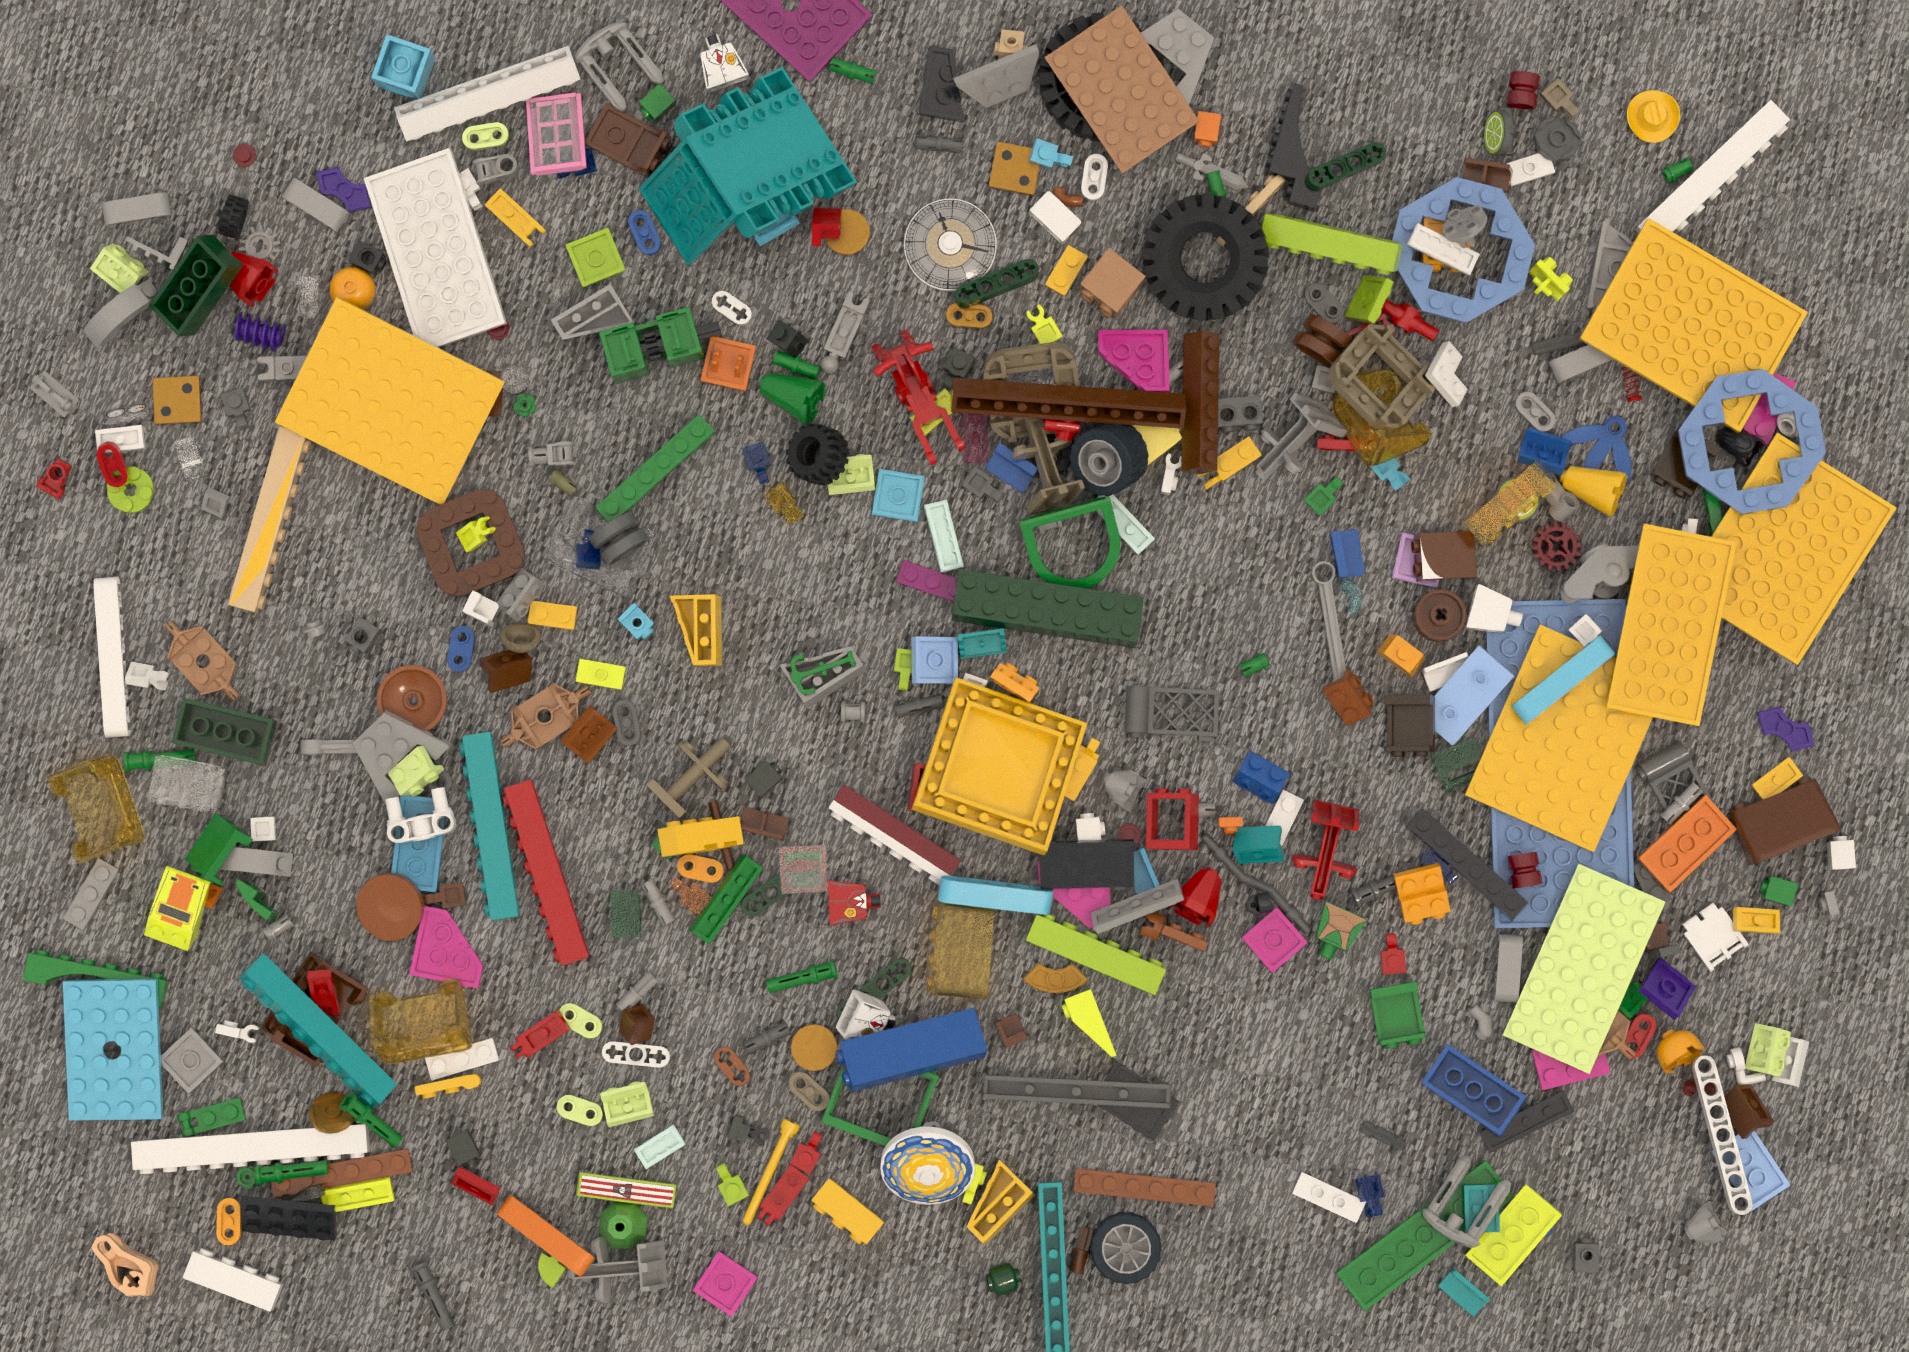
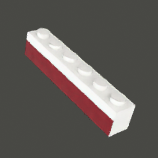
[829,785,961,886]

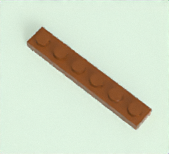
[271,1149,413,1198]
[1073,1168,1216,1207]

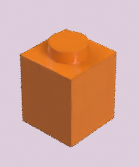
[1193,111,1221,148]

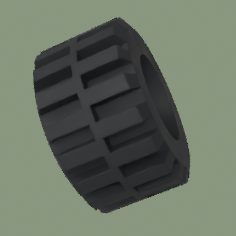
[786,423,850,485]

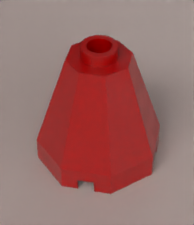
[230,251,278,307]
[1168,867,1222,928]

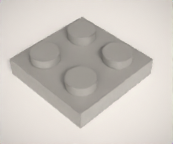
[161,1027,224,1094]

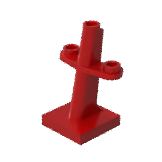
[1292,799,1359,900]

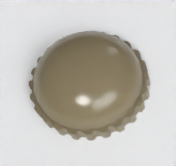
[500,622,540,653]

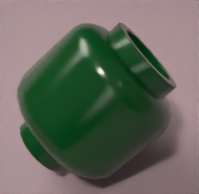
[985,1263,1022,1296]

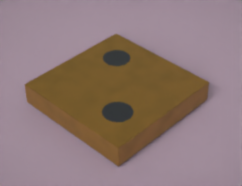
[989,141,1040,196]
[153,376,202,425]

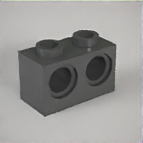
[1218,395,1263,433]

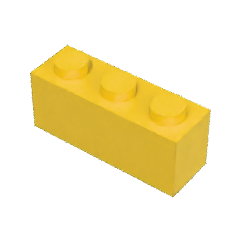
[812,1178,884,1245]

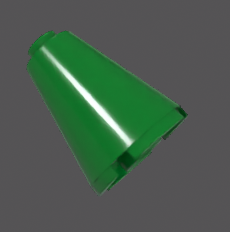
[758,373,826,424]

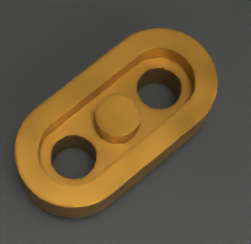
[946,303,992,329]

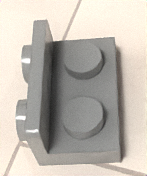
[497,568,545,622]

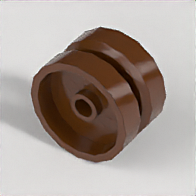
[1292,313,1352,367]
[1412,589,1467,643]

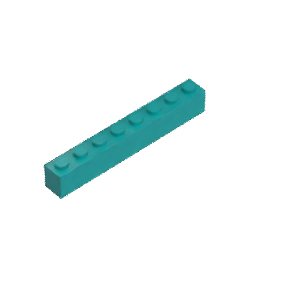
[459,732,521,921]
[238,953,397,1108]
[1038,1181,1070,1352]

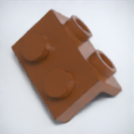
[1323,669,1374,726]
[560,705,617,763]

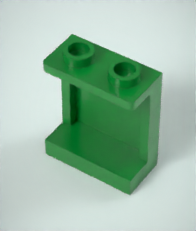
[185,813,253,886]
[1369,982,1427,1049]

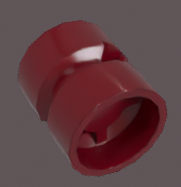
[1506,71,1540,110]
[1507,852,1543,889]

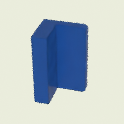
[985,443,1038,493]
[1330,529,1365,579]

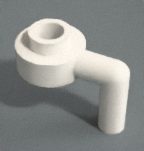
[1726,1047,1766,1085]

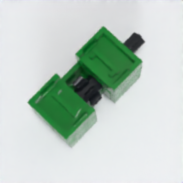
[599,307,722,384]

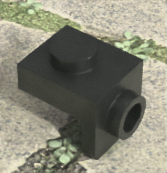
[766,320,808,358]

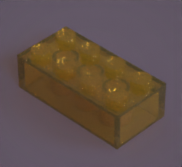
[1464,459,1556,544]

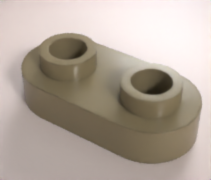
[789,1072,830,1111]

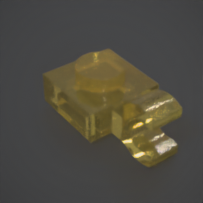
[765,482,804,525]

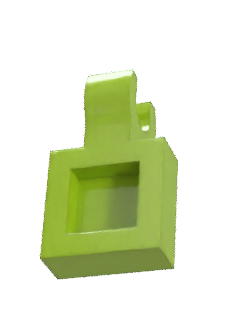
[894,648,912,691]
[716,1163,749,1206]

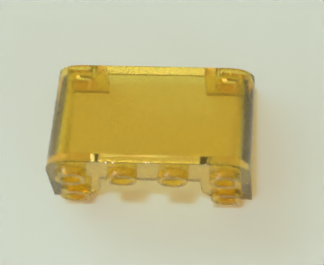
[927,901,994,999]

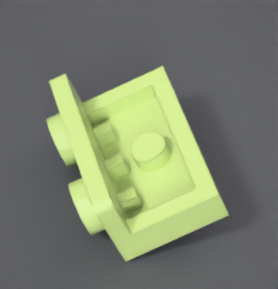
[828,454,875,495]
[388,746,444,797]
[600,1082,654,1127]

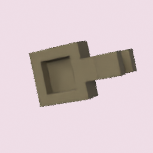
[1540,78,1580,121]

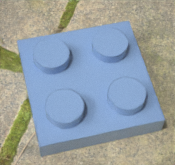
[911,636,958,684]

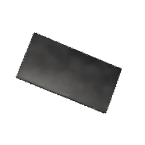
[1040,839,1134,889]

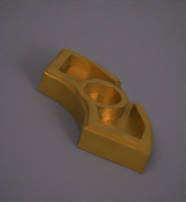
[1023,963,1088,993]

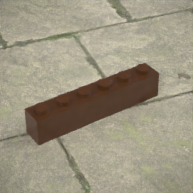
[1181,330,1219,475]

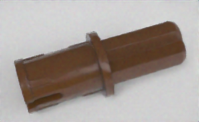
[1069,1226,1094,1274]

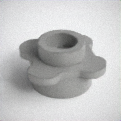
[303,619,326,638]

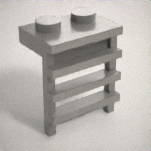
[126,237,191,271]

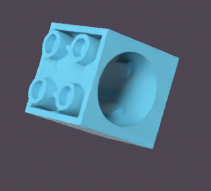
[371,34,436,100]

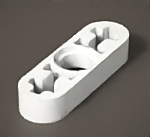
[602,1041,670,1067]

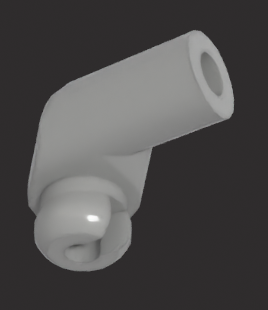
[1469,1004,1492,1040]

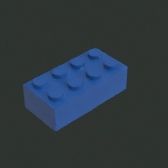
[1421,1044,1527,1138]

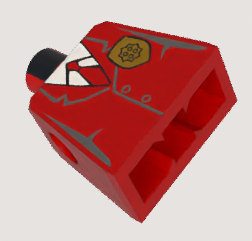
[828,881,881,926]

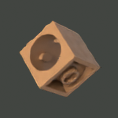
[1079,248,1146,319]

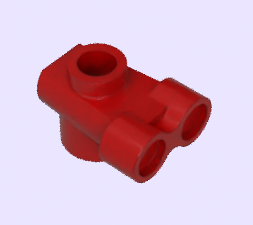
[1043,419,1080,441]
[36,458,72,499]

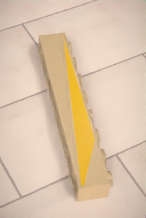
[228,426,311,614]

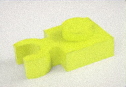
[1026,305,1063,344]
[456,516,496,553]
[962,1163,987,1204]

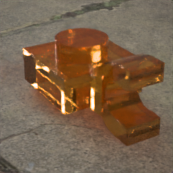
[671,878,712,915]

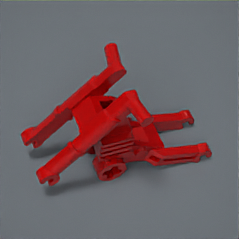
[871,329,966,465]

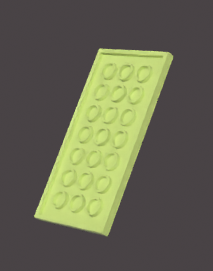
[1503,864,1666,1074]

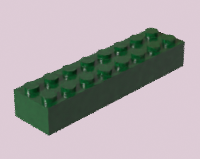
[951,569,1144,648]

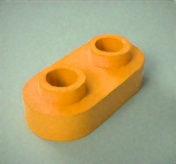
[677,854,724,883]
[216,1198,242,1245]

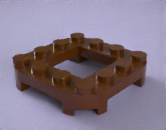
[417,489,525,597]

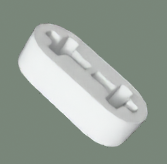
[712,291,752,326]

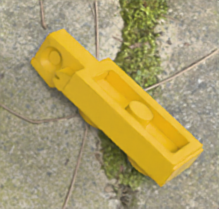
[1065,738,1100,801]

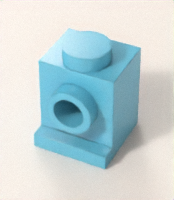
[618,603,655,640]

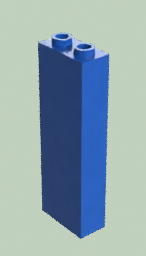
[835,1008,988,1092]

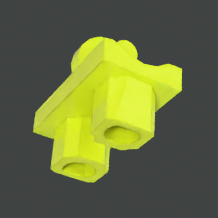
[1528,257,1573,302]

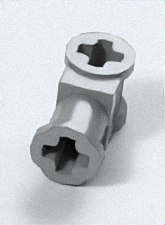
[528,441,575,467]

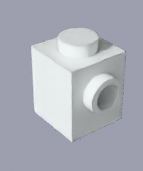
[1076,813,1105,841]

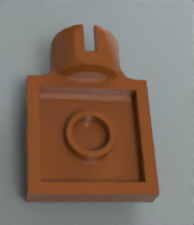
[1139,912,1208,952]

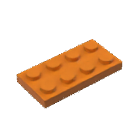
[1637,795,1737,893]

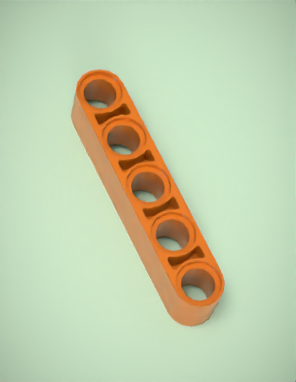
[496,1194,595,1277]

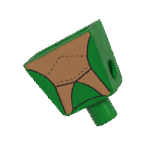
[1315,901,1367,960]

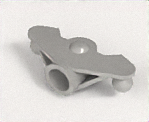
[1560,543,1639,604]

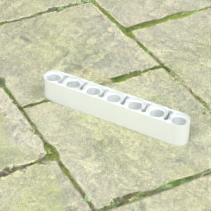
[94,577,131,738]
[1692,1056,1752,1215]

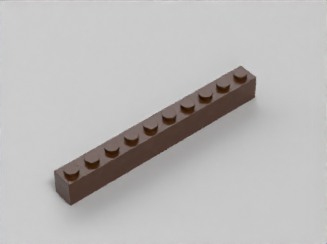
[950,377,1186,429]

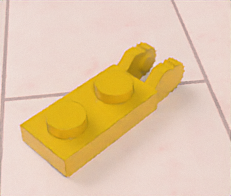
[1197,437,1262,490]
[415,1074,482,1099]

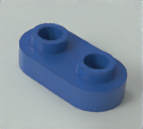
[628,210,661,256]
[447,626,475,672]

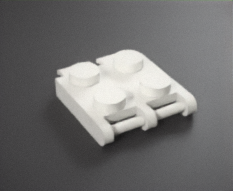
[1682,903,1749,972]

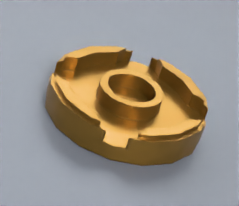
[825,209,870,255]
[791,1024,838,1071]
[309,1092,354,1134]

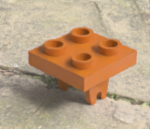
[700,336,756,392]

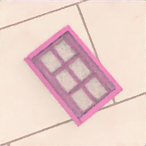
[526,93,587,176]

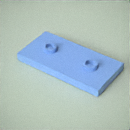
[1435,645,1515,746]

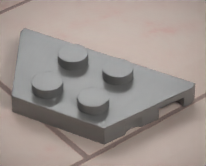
[953,44,1039,108]
[1586,221,1633,309]

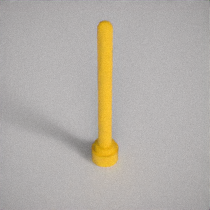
[742,1118,800,1225]

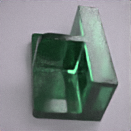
[610,890,641,938]

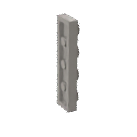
[1091,879,1184,934]

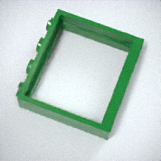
[821,1066,939,1146]

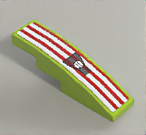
[576,1172,676,1208]

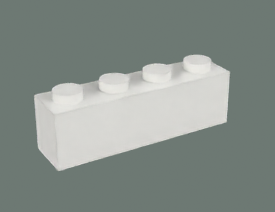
[183,1248,283,1312]

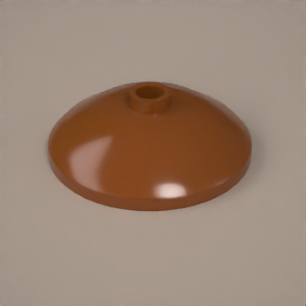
[377,665,447,731]

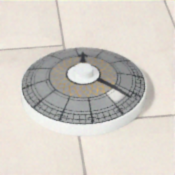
[904,199,996,291]

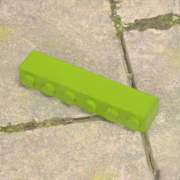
[1262,212,1404,275]
[1026,914,1166,995]

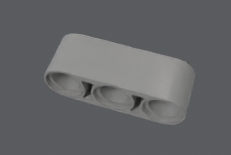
[281,178,350,233]
[102,192,172,228]
[1549,345,1614,384]
[1493,933,1523,1003]

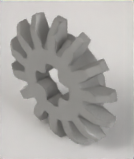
[239,225,280,261]

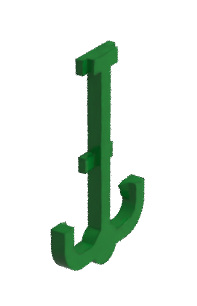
[790,651,856,695]

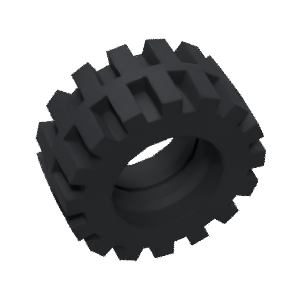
[218,195,249,239]

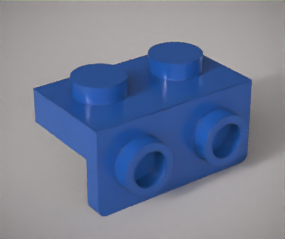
[1517,428,1572,475]
[1232,751,1290,804]

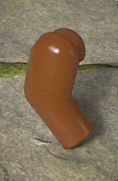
[1053,187,1083,207]

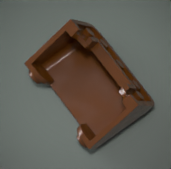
[1728,776,1841,865]
[262,953,368,1067]

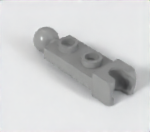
[820,291,870,374]
[257,355,308,382]

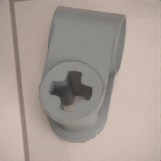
[472,154,519,185]

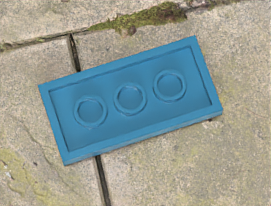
[391,795,448,892]

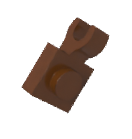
[424,882,466,909]

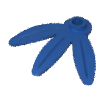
[1560,416,1631,483]

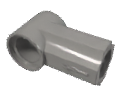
[1536,473,1579,522]

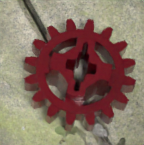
[1531,521,1582,573]

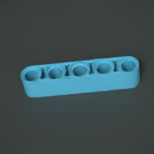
[1511,635,1615,725]
[937,875,1054,915]

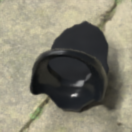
[1716,427,1765,467]

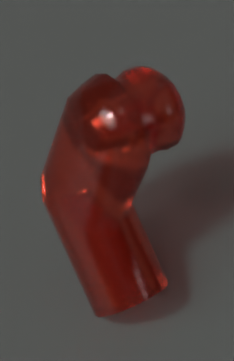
[1682,1078,1715,1096]

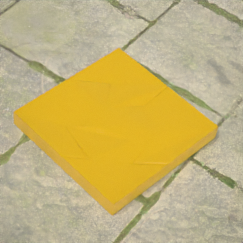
[911,677,1087,855]

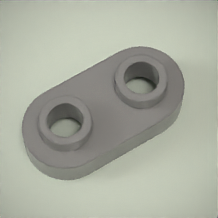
[1515,392,1555,432]

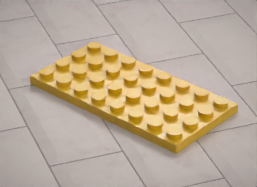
[1606,524,1737,726]

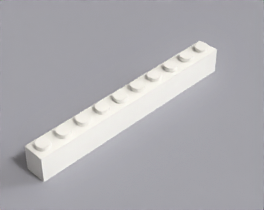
[131,1124,370,1174]

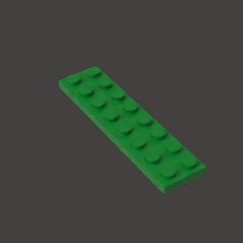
[1336,1160,1514,1311]

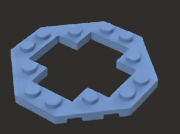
[1392,177,1535,324]
[1678,369,1826,515]

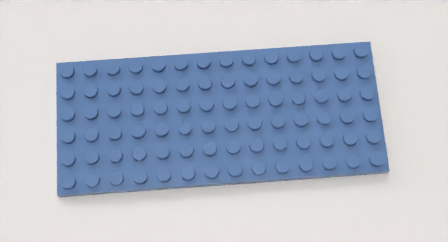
[1485,599,1634,928]

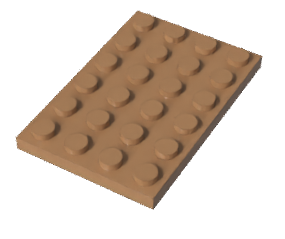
[1044,5,1199,174]

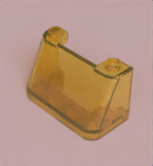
[1333,370,1432,467]
[47,755,144,865]
[369,979,472,1064]

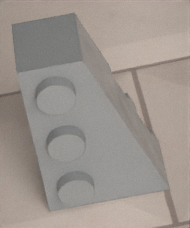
[551,284,635,340]
[780,646,866,709]

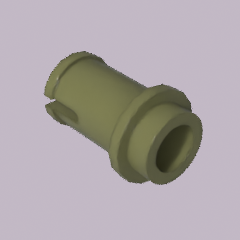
[548,469,579,497]

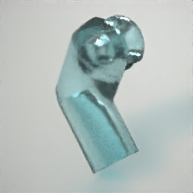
[1341,580,1363,614]

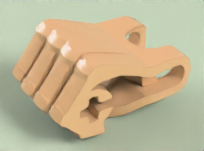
[92,1233,159,1297]

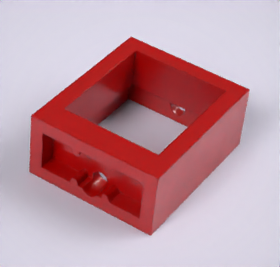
[1146,788,1199,850]

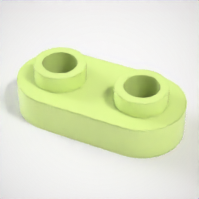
[462,122,509,151]
[559,1003,602,1038]
[557,1095,603,1126]

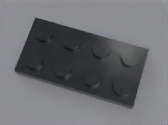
[240,1196,337,1241]

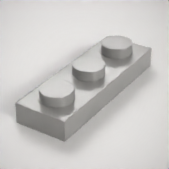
[63,858,119,930]

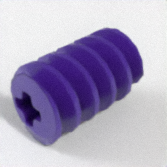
[235,312,287,352]

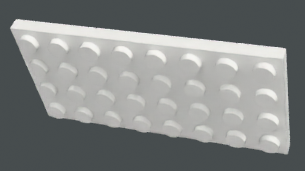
[364,148,507,348]

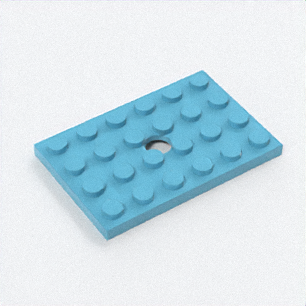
[63,979,163,1120]

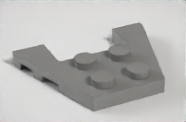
[1141,9,1214,105]
[352,710,451,804]

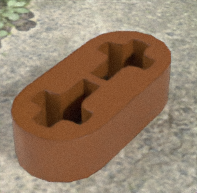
[714,1047,750,1086]

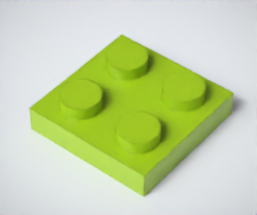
[566,228,626,289]
[1344,275,1394,324]

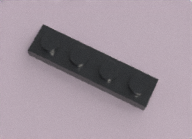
[1479,1090,1574,1154]

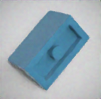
[1134,848,1160,894]

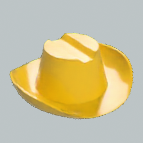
[1627,90,1680,143]

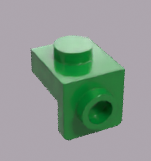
[1618,980,1649,1020]

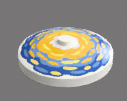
[880,1127,975,1205]

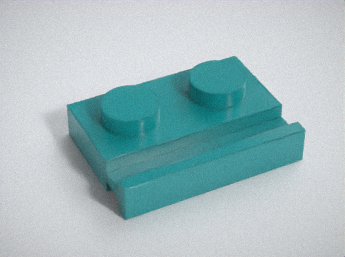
[1464,1184,1500,1233]

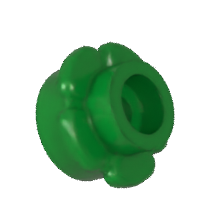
[513,394,536,417]
[236,1166,257,1189]

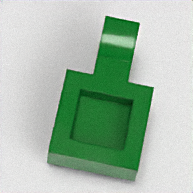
[1304,477,1343,516]

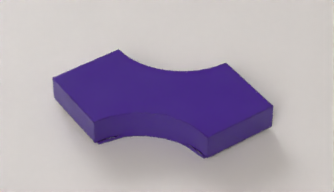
[316,167,372,213]
[1757,706,1815,752]

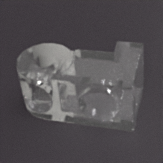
[295,276,321,321]
[174,436,206,482]

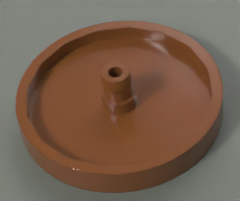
[356,873,424,941]

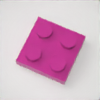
[1241,907,1308,973]
[693,1251,758,1317]

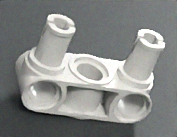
[385,787,456,843]

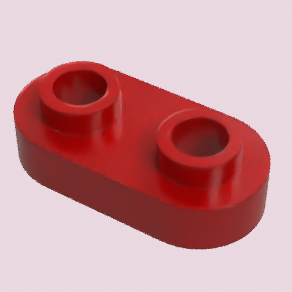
[96,441,129,487]
[1625,1014,1656,1058]

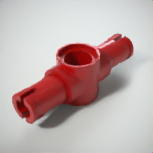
[1381,299,1440,342]

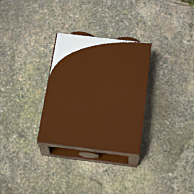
[1411,531,1477,582]

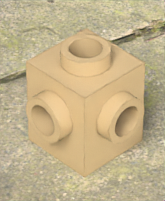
[994,29,1028,60]

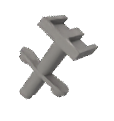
[1256,392,1348,480]
[567,1237,668,1303]

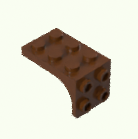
[585,103,673,178]

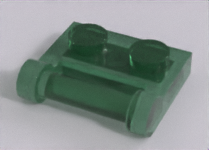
[1431,737,1482,794]

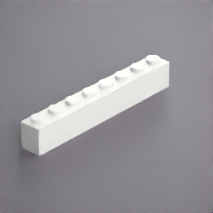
[394,46,581,141]
[1635,100,1790,233]

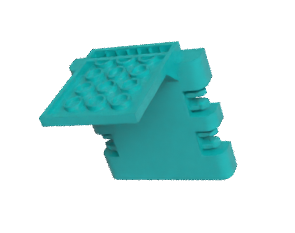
[638,67,857,266]

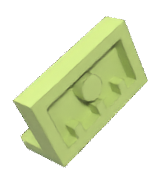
[90,243,149,293]
[1745,1023,1791,1077]

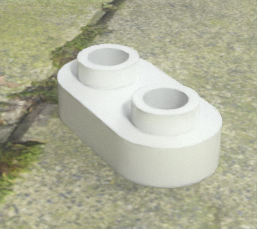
[1081,154,1108,201]

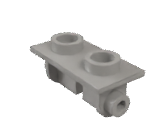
[30,370,80,418]

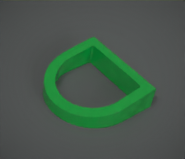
[1019,496,1120,588]

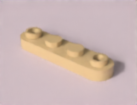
[1216,174,1286,247]

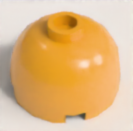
[329,267,376,310]
[1656,1029,1705,1074]

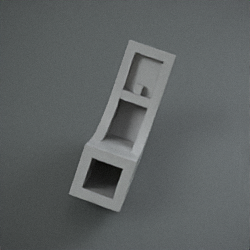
[83,279,158,348]
[219,847,293,877]

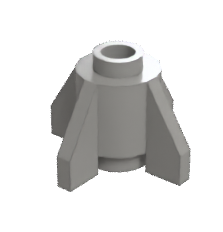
[1103,770,1147,812]
[1685,1201,1728,1243]

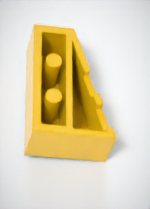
[670,594,722,667]
[657,816,744,857]
[967,1160,1036,1245]

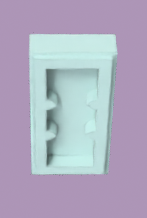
[634,1124,686,1169]

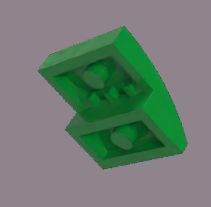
[236,879,279,921]

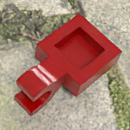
[1380,933,1406,975]
[789,1131,823,1174]

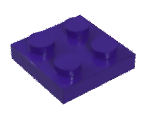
[1638,958,1696,1020]

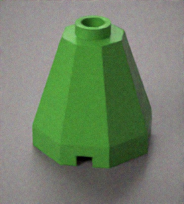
[599,1201,648,1249]

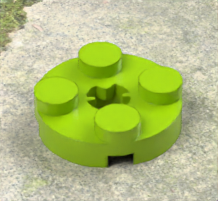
[107,467,154,513]

